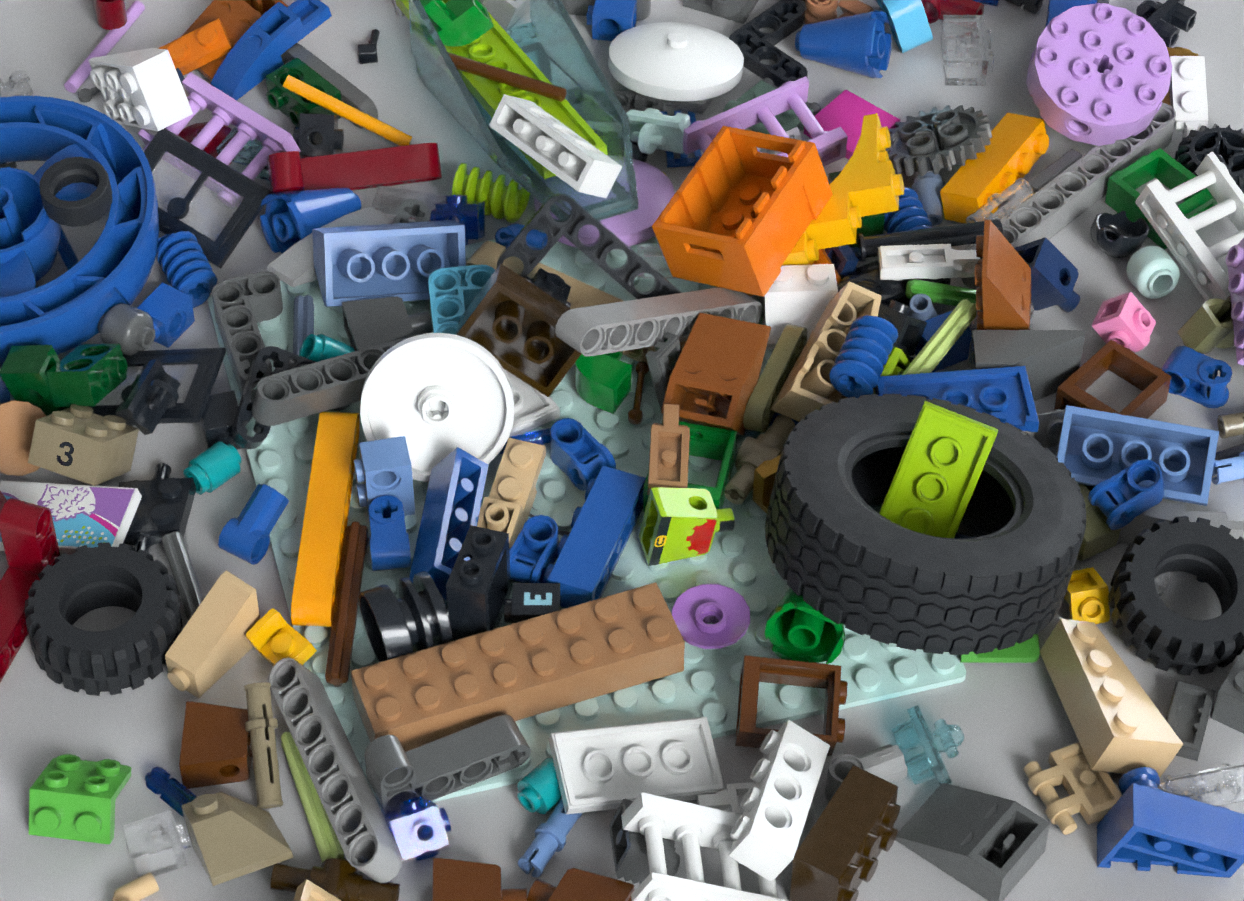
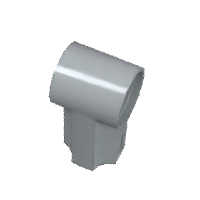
[825,744,908,801]

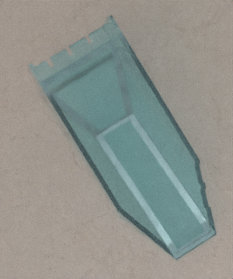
[409,0,638,221]

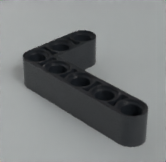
[496,193,682,299]

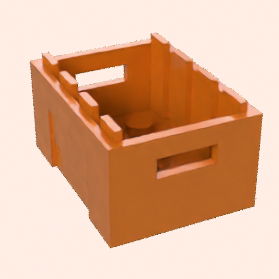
[652,126,833,297]

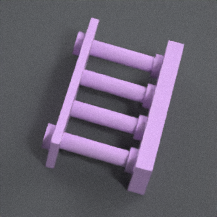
[138,72,301,210]
[683,76,848,167]

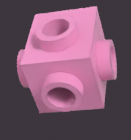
[1091,292,1156,352]

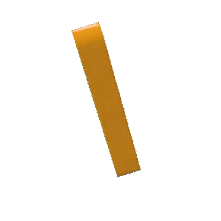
[291,412,360,627]

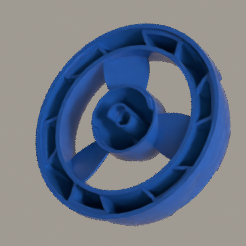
[0,96,159,368]

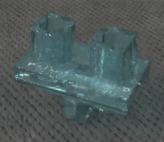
[892,705,965,785]

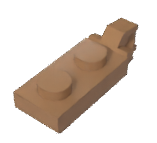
[647,404,690,495]

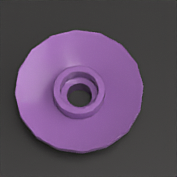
[672,584,750,649]

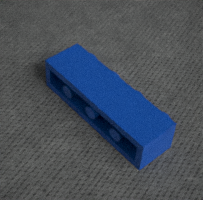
[409,447,489,601]
[543,466,646,608]

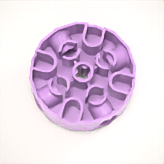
[1026,3,1172,146]

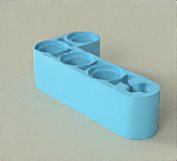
[876,0,933,53]
[428,265,495,335]

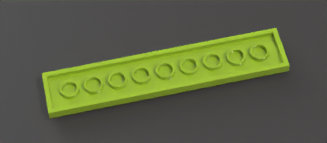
[396,0,607,179]

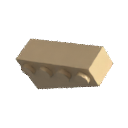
[770,281,882,422]
[1039,618,1183,777]

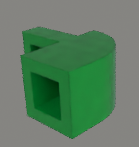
[417,0,494,47]
[575,351,632,414]

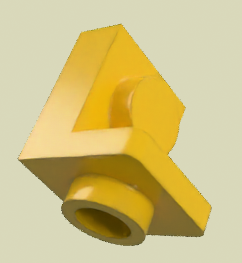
[1064,567,1110,624]
[246,608,317,666]

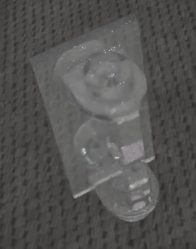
[1158,763,1244,806]

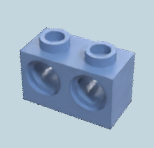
[354,436,415,516]

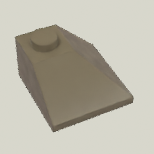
[181,792,294,886]

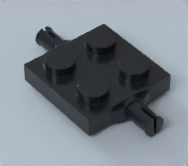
[118,463,197,553]

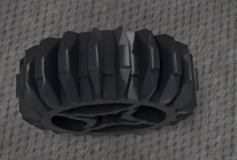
[1174,123,1244,194]

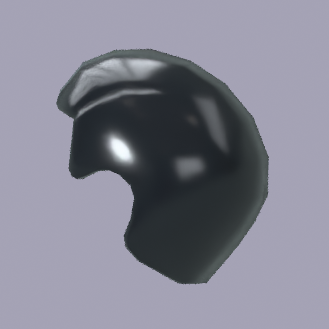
[1091,211,1150,258]

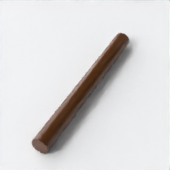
[442,52,567,102]

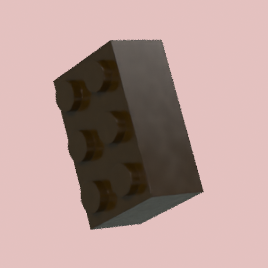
[455,263,581,397]
[790,765,901,901]

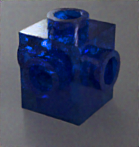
[430,194,485,246]
[383,796,451,861]

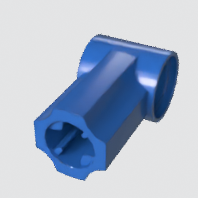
[218,484,289,565]

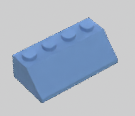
[312,220,466,307]
[1057,405,1219,506]

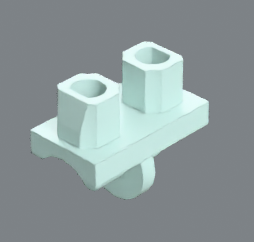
[626,108,691,154]

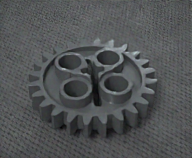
[886,105,992,176]

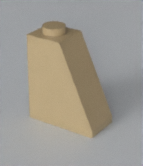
[165,570,260,699]

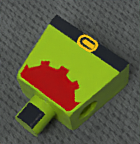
[638,487,735,566]

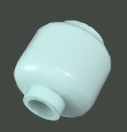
[1126,246,1180,299]

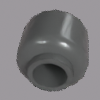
[98,303,155,356]

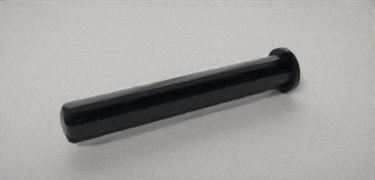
[858,219,1003,262]

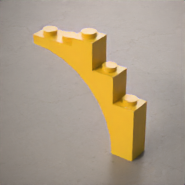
[782,113,904,266]

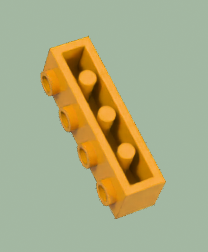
[940,112,1049,223]

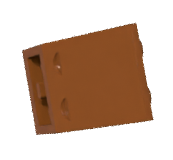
[181,0,288,81]
[975,220,1032,330]
[661,312,771,436]

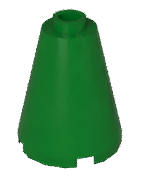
[764,588,845,664]

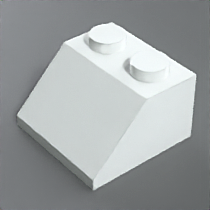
[759,264,838,350]

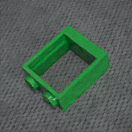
[1105,148,1218,250]
[643,421,737,512]

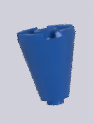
[795,11,892,79]
[260,188,362,254]

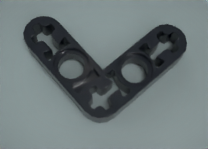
[729,0,808,87]
[231,346,351,449]

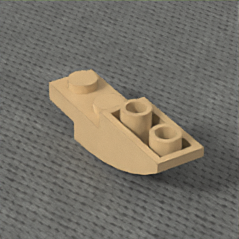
[477,438,546,549]

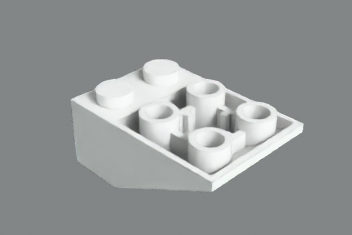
[88,48,193,131]

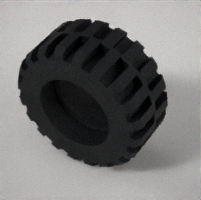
[1108,516,1244,675]
[24,542,183,696]

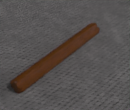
[325,521,368,687]

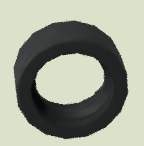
[40,157,113,227]

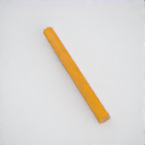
[282,75,412,146]

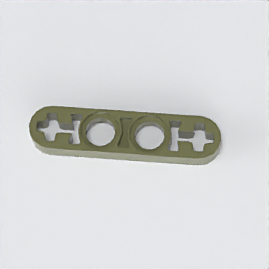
[743,324,808,433]

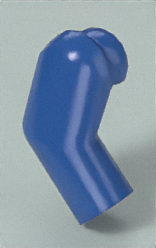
[495,223,548,248]

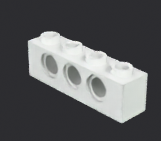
[489,94,622,198]
[729,720,830,882]

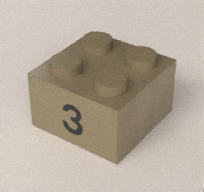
[28,404,139,486]

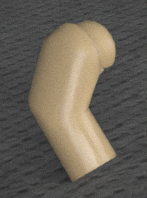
[112,872,159,901]

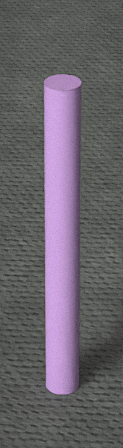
[64,1,145,93]

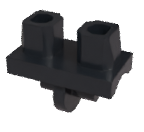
[1136,0,1197,48]
[115,359,181,435]

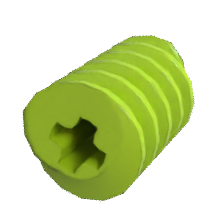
[452,163,531,223]

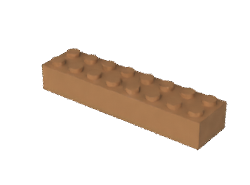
[351,582,685,752]

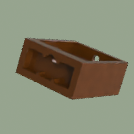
[1054,339,1171,419]
[735,655,848,756]

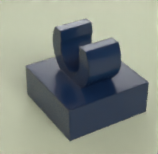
[825,245,861,279]

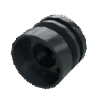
[359,571,453,662]

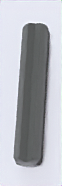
[161,531,204,621]

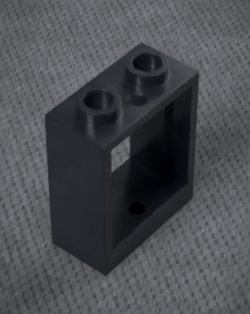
[446,525,511,641]

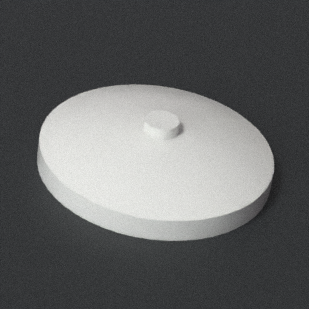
[608,22,744,101]
[360,333,514,482]

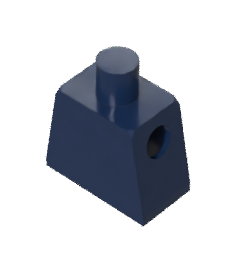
[1014,237,1080,313]

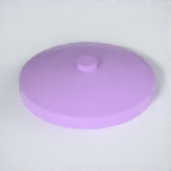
[534,156,675,247]

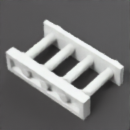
[1135,152,1244,301]
[621,792,789,901]

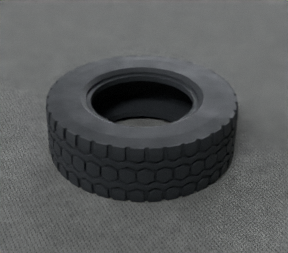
[765,394,1086,655]

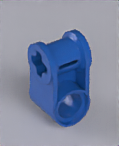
[1161,346,1232,408]
[550,418,616,491]
[1088,459,1164,530]
[369,495,412,571]
[509,515,559,583]

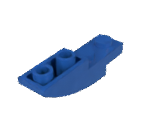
[210,0,332,100]

